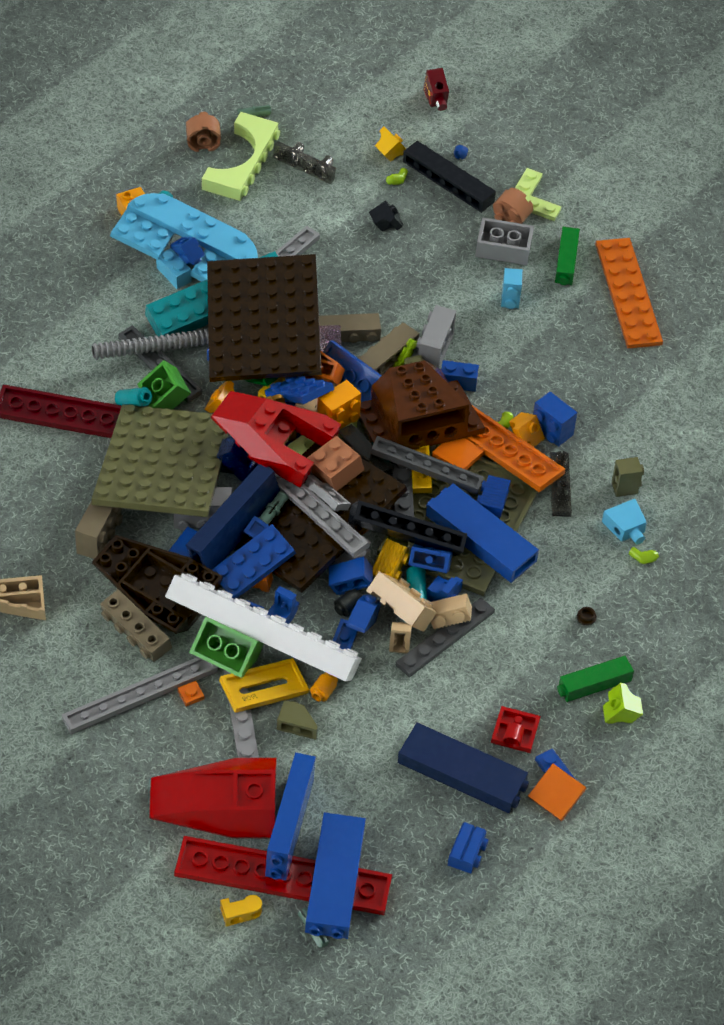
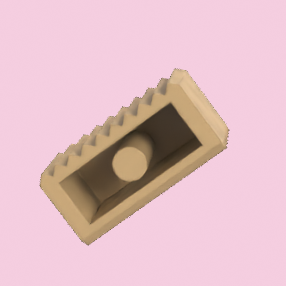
[431,593,472,630]

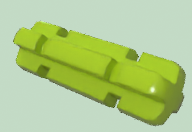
[393,338,417,367]

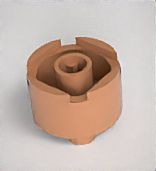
[186,112,221,152]
[493,188,533,224]

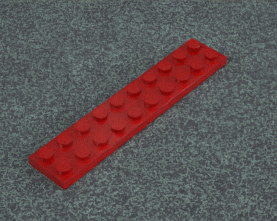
[174,836,392,915]

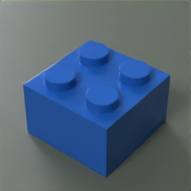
[533,392,577,447]

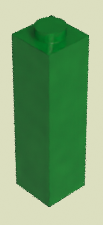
[555,226,580,285]
[557,656,634,702]

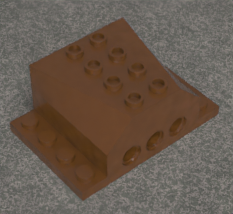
[359,360,485,458]

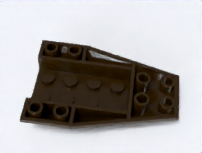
[92,535,223,634]

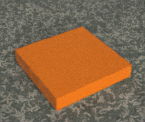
[432,438,484,470]
[528,764,587,821]

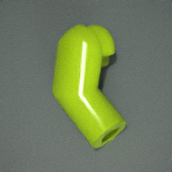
[386,168,408,185]

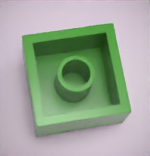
[137,360,191,410]

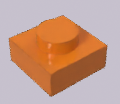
[178,681,205,706]

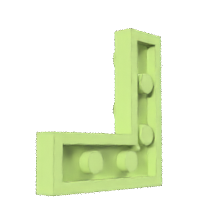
[515,168,561,221]

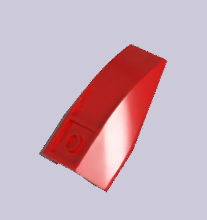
[149,758,277,838]

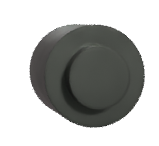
[334,589,362,617]

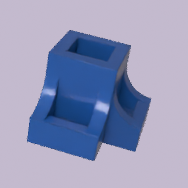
[427,576,463,602]

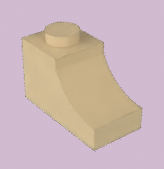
[389,622,412,654]

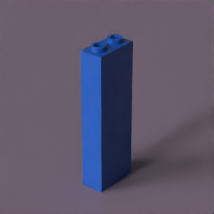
[426,483,539,583]
[265,752,316,881]
[305,812,366,939]

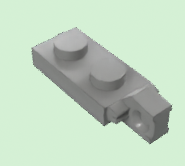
[304,475,351,512]

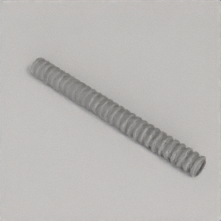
[92,329,209,360]

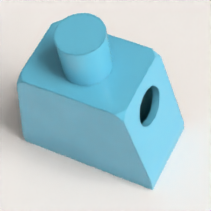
[602,499,647,545]

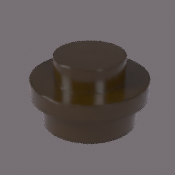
[577,607,597,626]

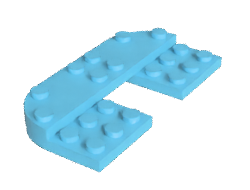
[110,193,258,282]

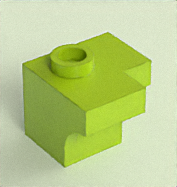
[603,683,643,724]

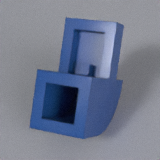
[268,586,299,624]

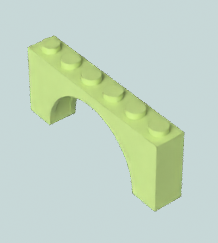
[202,112,280,201]

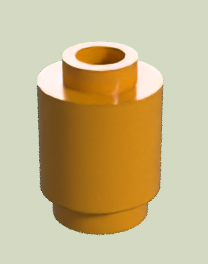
[310,672,338,702]

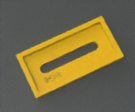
[219,658,309,713]

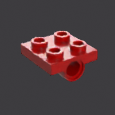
[491,706,541,753]

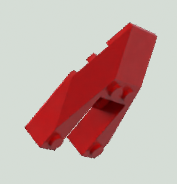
[211,391,341,488]

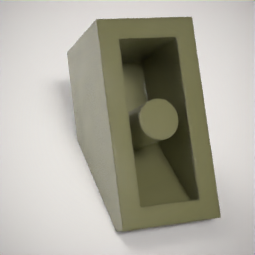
[277,700,318,740]

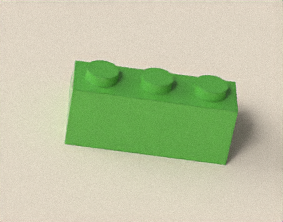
[189,616,264,678]

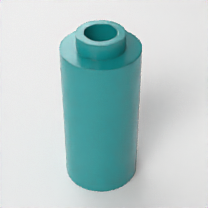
[115,387,152,407]
[406,566,427,600]

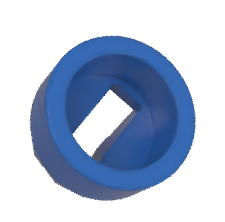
[454,145,468,160]

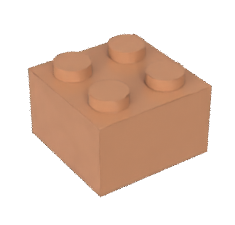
[307,436,364,491]

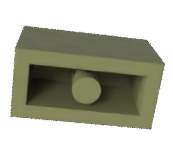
[611,457,644,497]

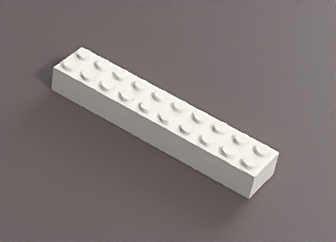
[165,573,362,681]

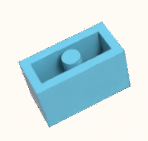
[156,248,192,289]
[501,268,523,309]

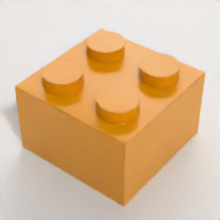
[317,380,361,431]

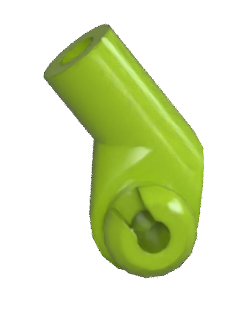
[498,411,513,429]
[629,547,659,564]

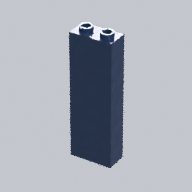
[186,464,280,570]
[398,722,529,813]

